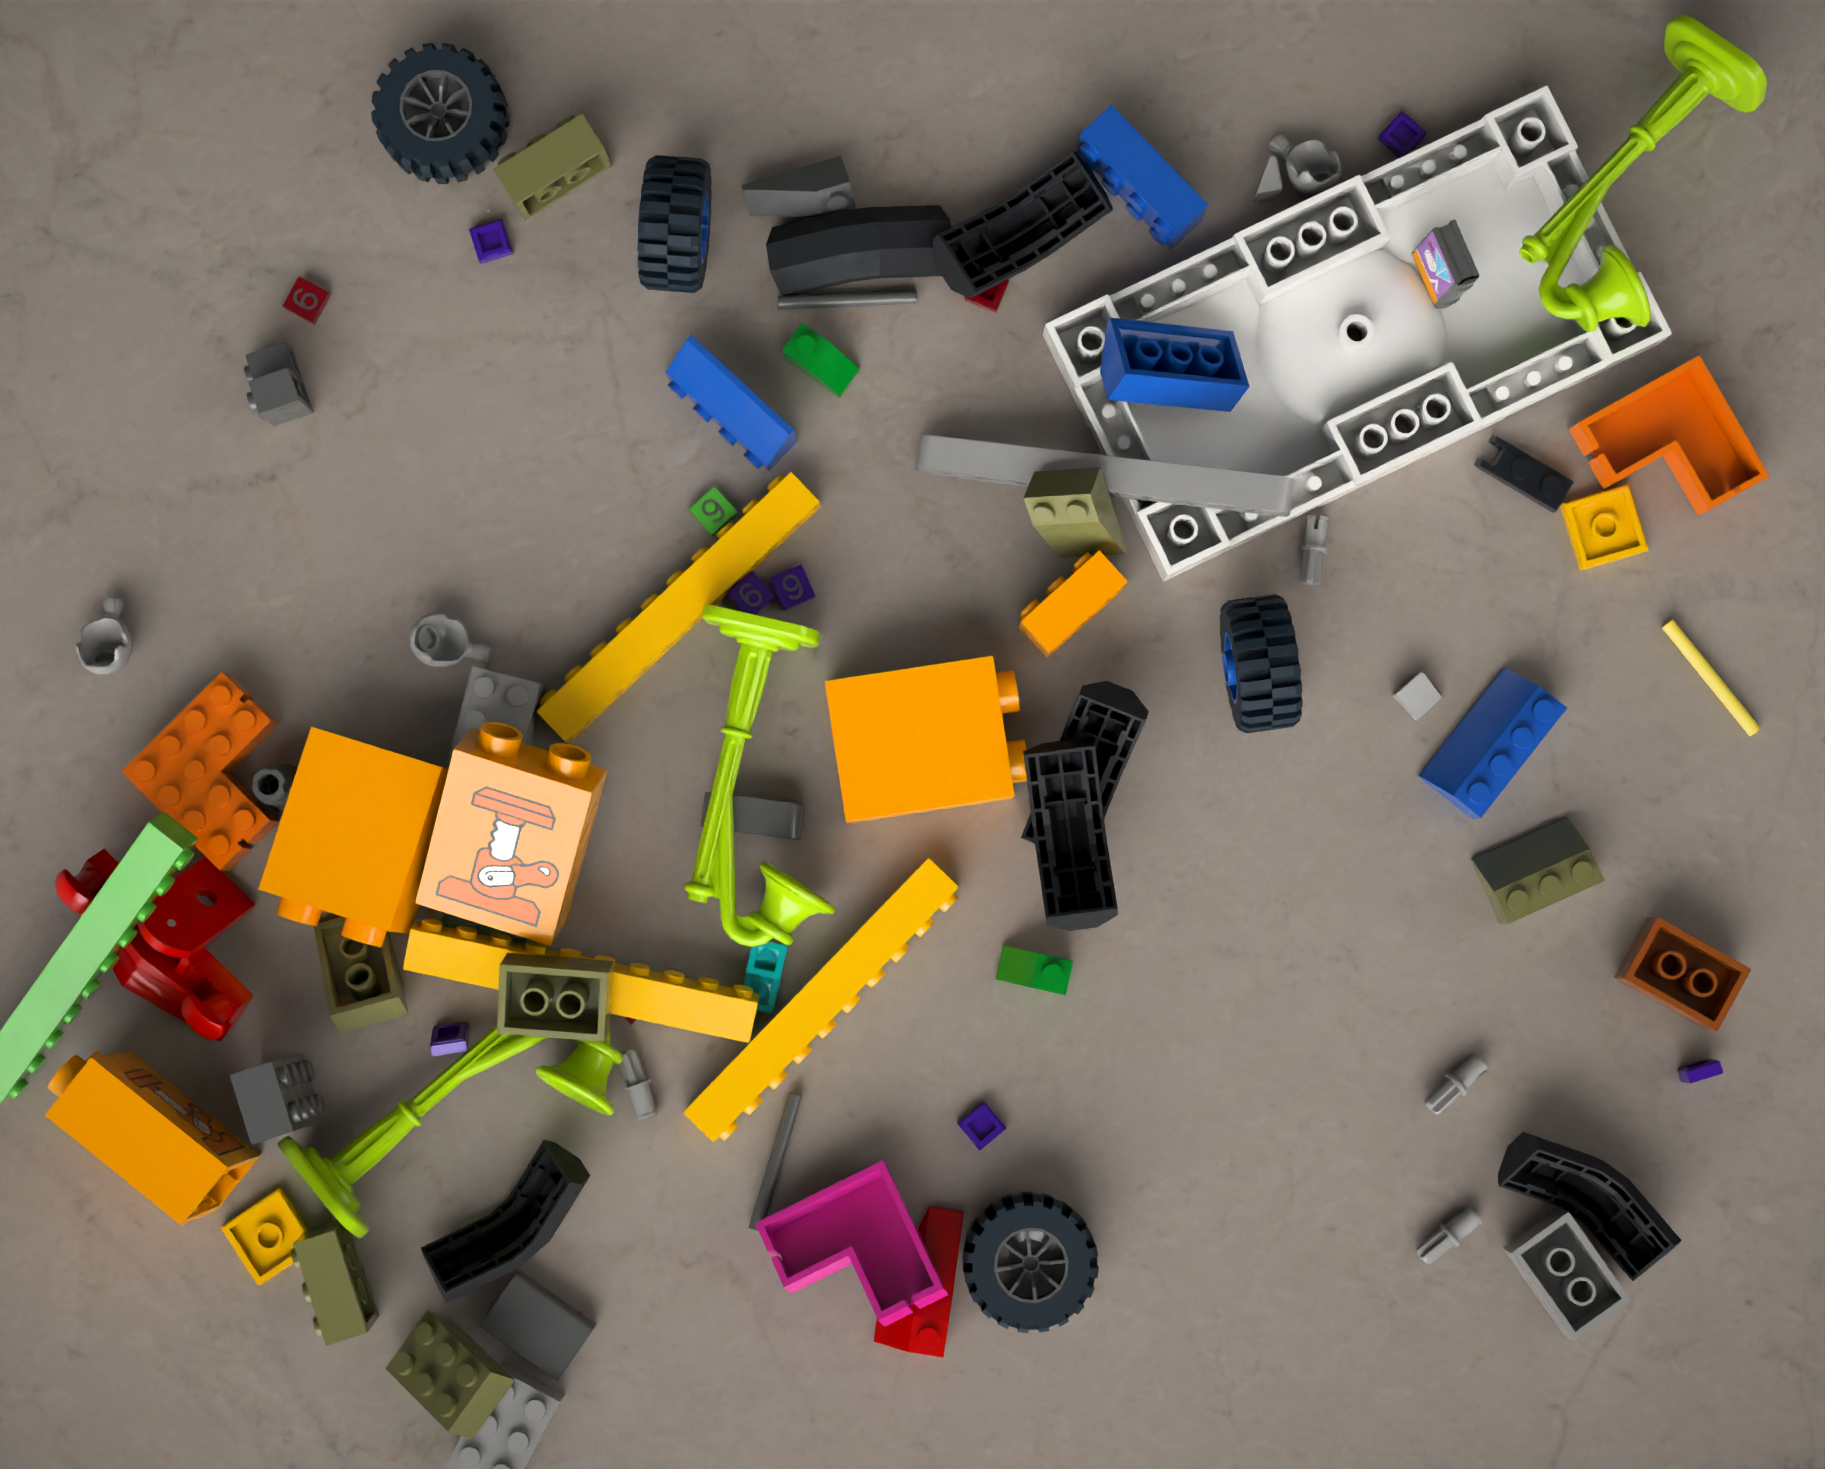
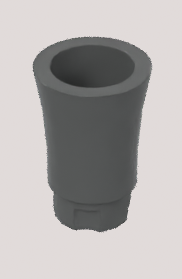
[252,764,298,812]

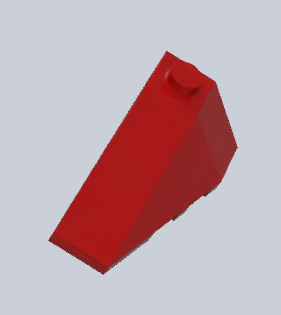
[873,1206,964,1358]

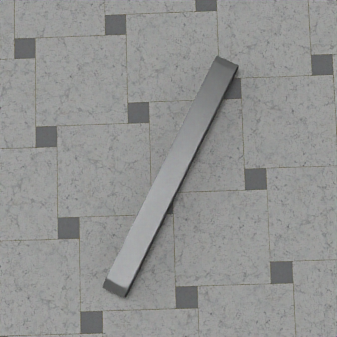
[916,435,1295,517]

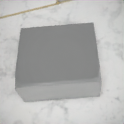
[1253,156,1283,202]
[1392,671,1442,721]

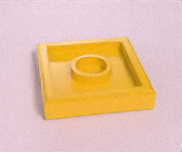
[1560,484,1649,571]
[220,1187,309,1286]

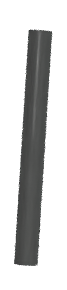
[778,290,916,310]
[748,1092,802,1231]

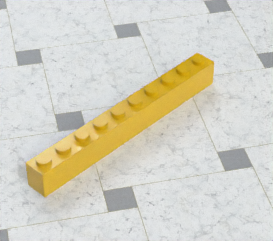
[536,472,821,744]
[683,858,959,1142]
[403,919,760,1043]

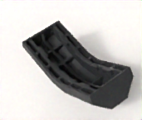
[933,151,1113,299]
[766,205,951,295]
[1021,681,1149,844]
[1023,739,1118,931]
[1498,1132,1682,1281]
[421,1140,591,1303]

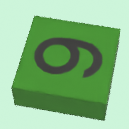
[689,487,738,536]

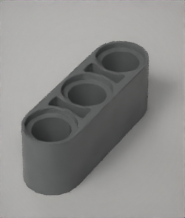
[700,792,805,840]

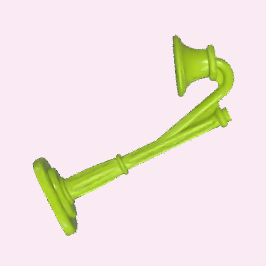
[1519,14,1767,332]
[684,605,836,947]
[277,1025,623,1239]

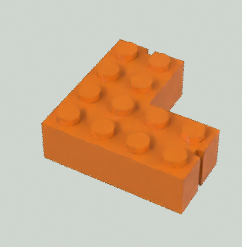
[1569,355,1770,516]
[121,672,280,871]

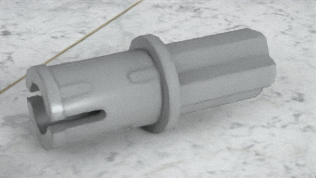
[1300,515,1329,586]
[619,1049,659,1121]
[1424,1054,1488,1114]
[1416,1205,1482,1265]

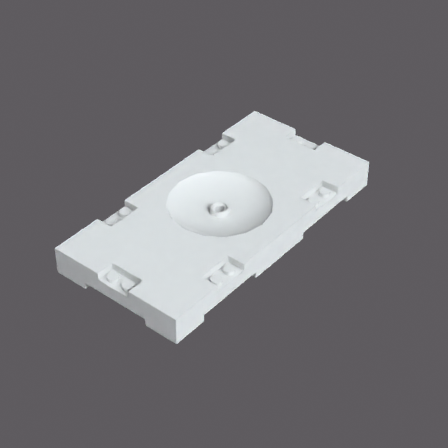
[1043,86,1672,582]

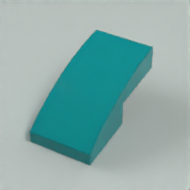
[743,942,788,1014]

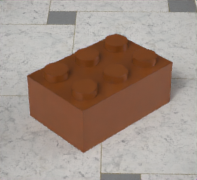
[1614,917,1751,1031]

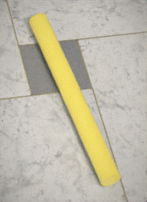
[1661,619,1761,736]

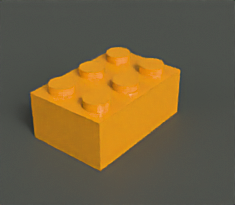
[1018,550,1128,659]

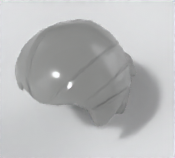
[1267,134,1341,195]
[75,598,132,675]
[409,612,492,667]

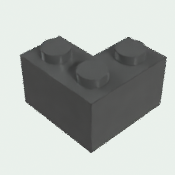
[244,342,314,426]

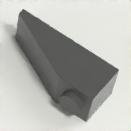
[741,156,856,217]

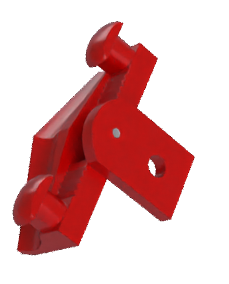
[55,849,256,1042]

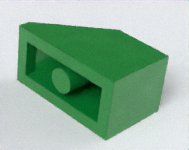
[782,323,860,398]
[996,945,1073,995]

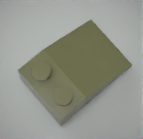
[1023,467,1127,558]
[314,917,409,1034]

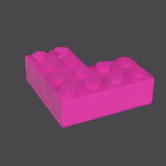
[755,1160,948,1327]

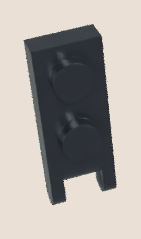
[1474,435,1574,513]

